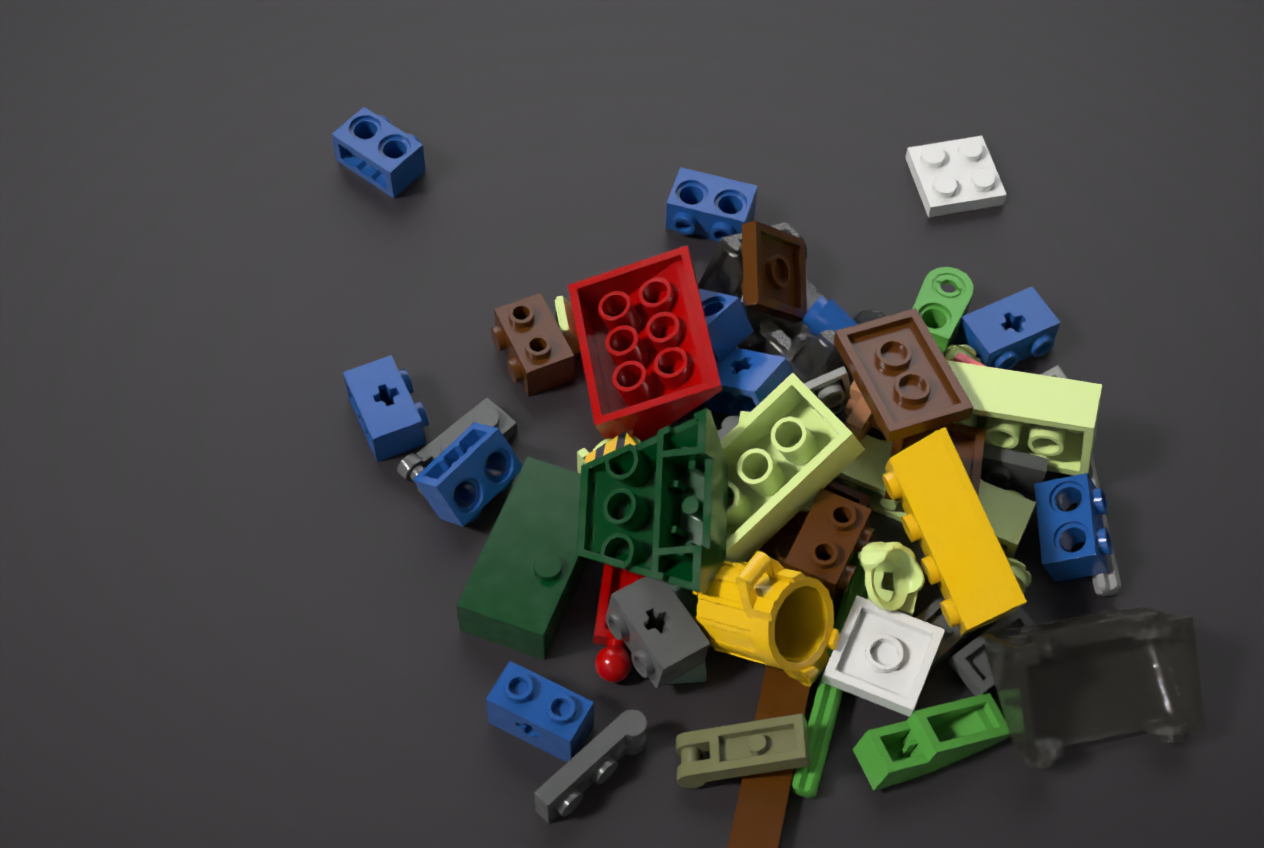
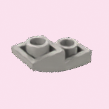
[804,366,851,415]

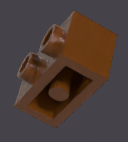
[490,293,575,397]
[784,489,875,602]

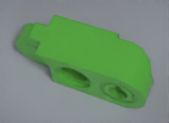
[913,267,974,355]

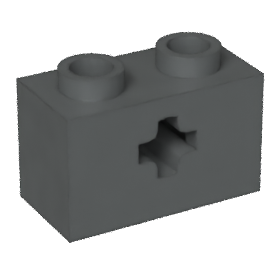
[606,576,711,689]

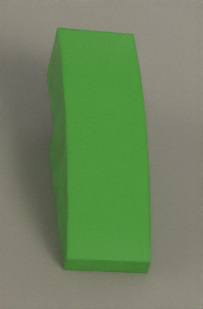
[852,692,1012,791]

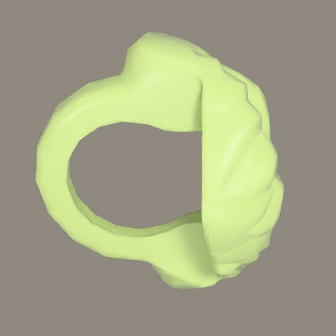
[858,541,925,612]

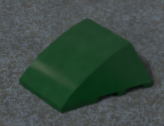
[576,408,729,594]

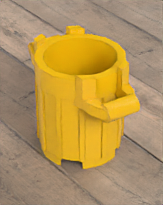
[692,551,841,687]

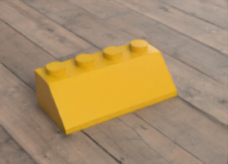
[882,427,1027,635]

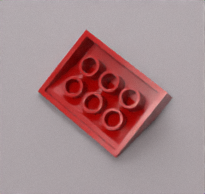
[568,245,723,440]

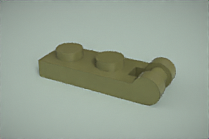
[676,713,810,788]

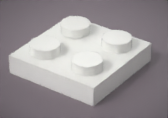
[905,136,1007,218]
[822,596,945,717]

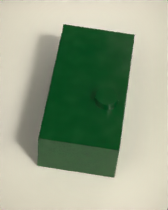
[456,456,589,660]

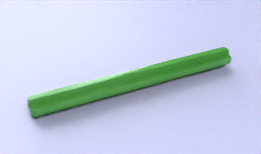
[791,552,868,798]

